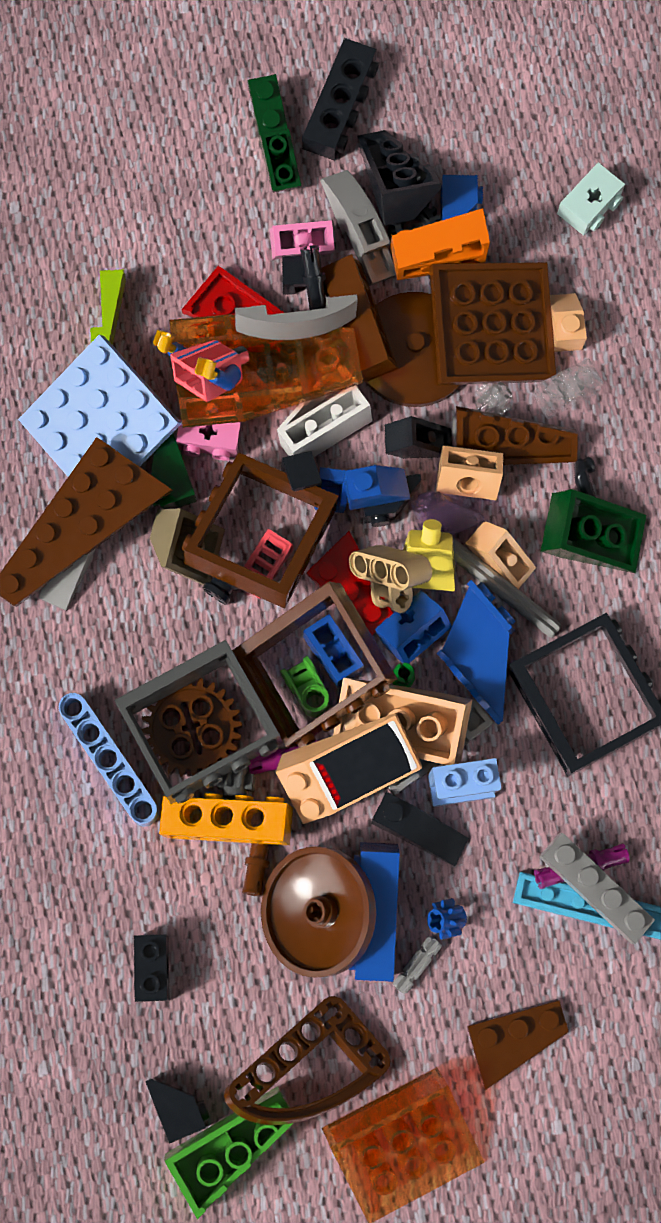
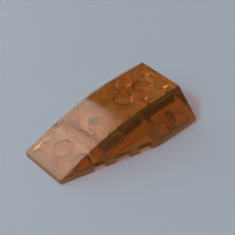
[169,314,363,428]

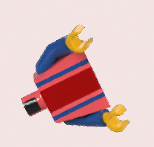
[153,330,249,402]

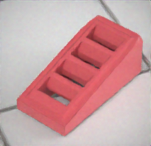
[244,529,294,599]

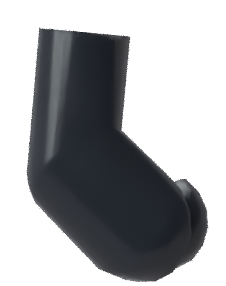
[574,457,596,497]

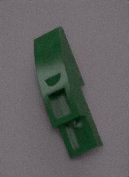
[247,74,301,193]

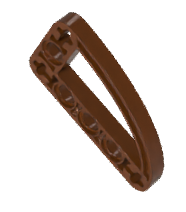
[224,996,391,1125]

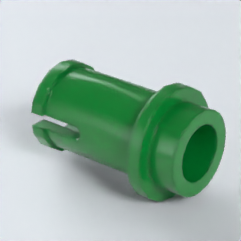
[392,663,415,688]

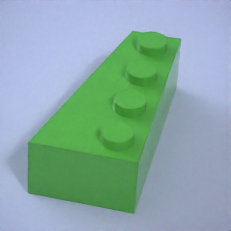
[164,1086,293,1220]

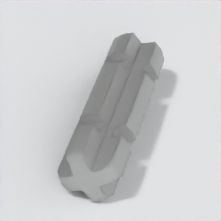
[393,936,442,994]

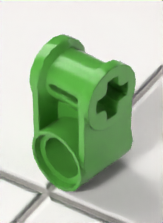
[280,656,329,718]

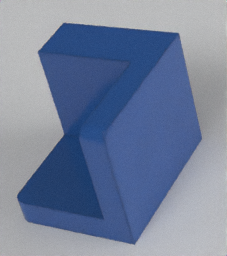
[314,467,347,513]

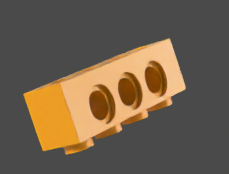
[159,793,293,846]

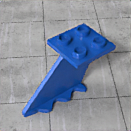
[436,580,516,725]

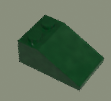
[541,489,647,573]

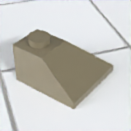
[150,508,225,586]

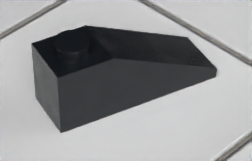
[371,792,469,866]

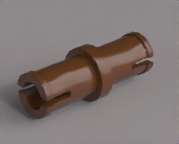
[242,843,270,897]

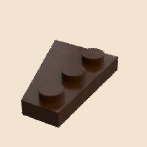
[467,1000,569,1090]

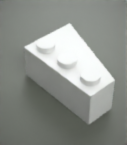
[277,360,372,457]

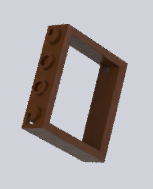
[182,452,338,609]
[232,582,397,747]

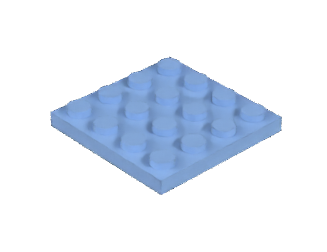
[18,335,182,476]

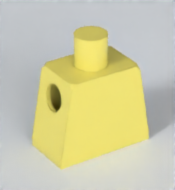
[403,519,455,591]

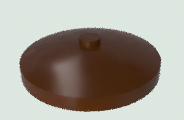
[366,292,461,407]
[261,847,376,978]

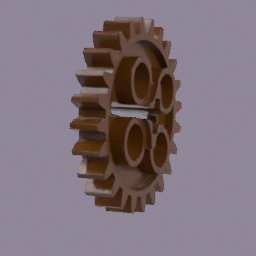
[141,678,243,779]

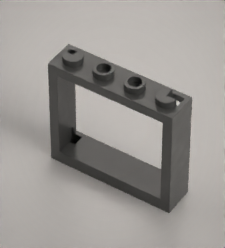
[114,640,282,804]

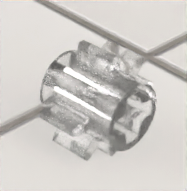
[475,381,512,415]

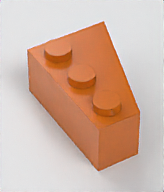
[391,208,490,280]

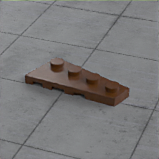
[456,406,578,465]

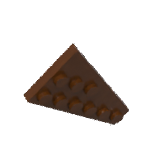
[0,437,173,607]

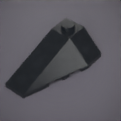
[357,130,441,225]

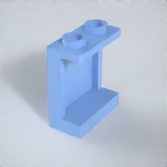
[428,758,501,807]

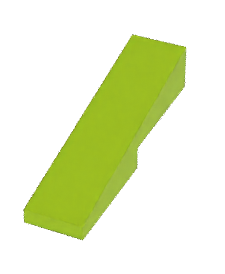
[90,269,126,345]

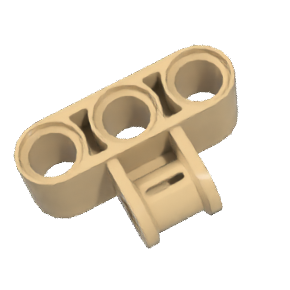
[349,545,432,613]

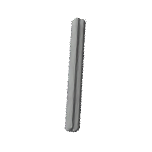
[446,532,561,638]

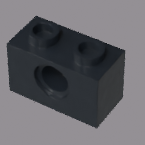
[134,934,170,1002]

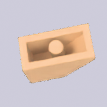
[550,293,587,352]
[465,521,536,589]

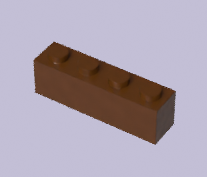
[321,254,397,382]

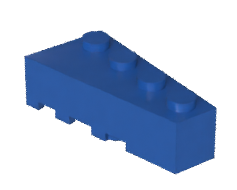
[349,842,400,982]

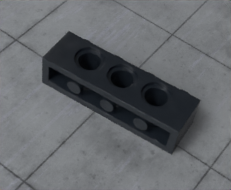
[302,38,380,161]

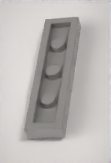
[539,833,655,944]

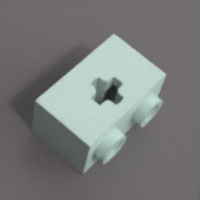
[557,162,625,236]

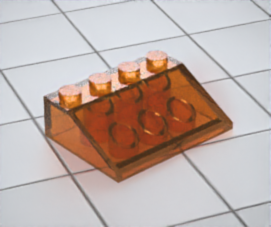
[322,1067,485,1223]

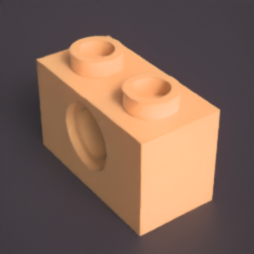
[436,446,503,500]

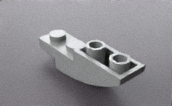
[320,170,396,286]

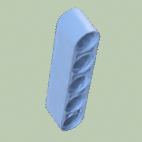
[59,693,159,827]

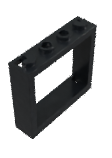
[507,612,661,777]

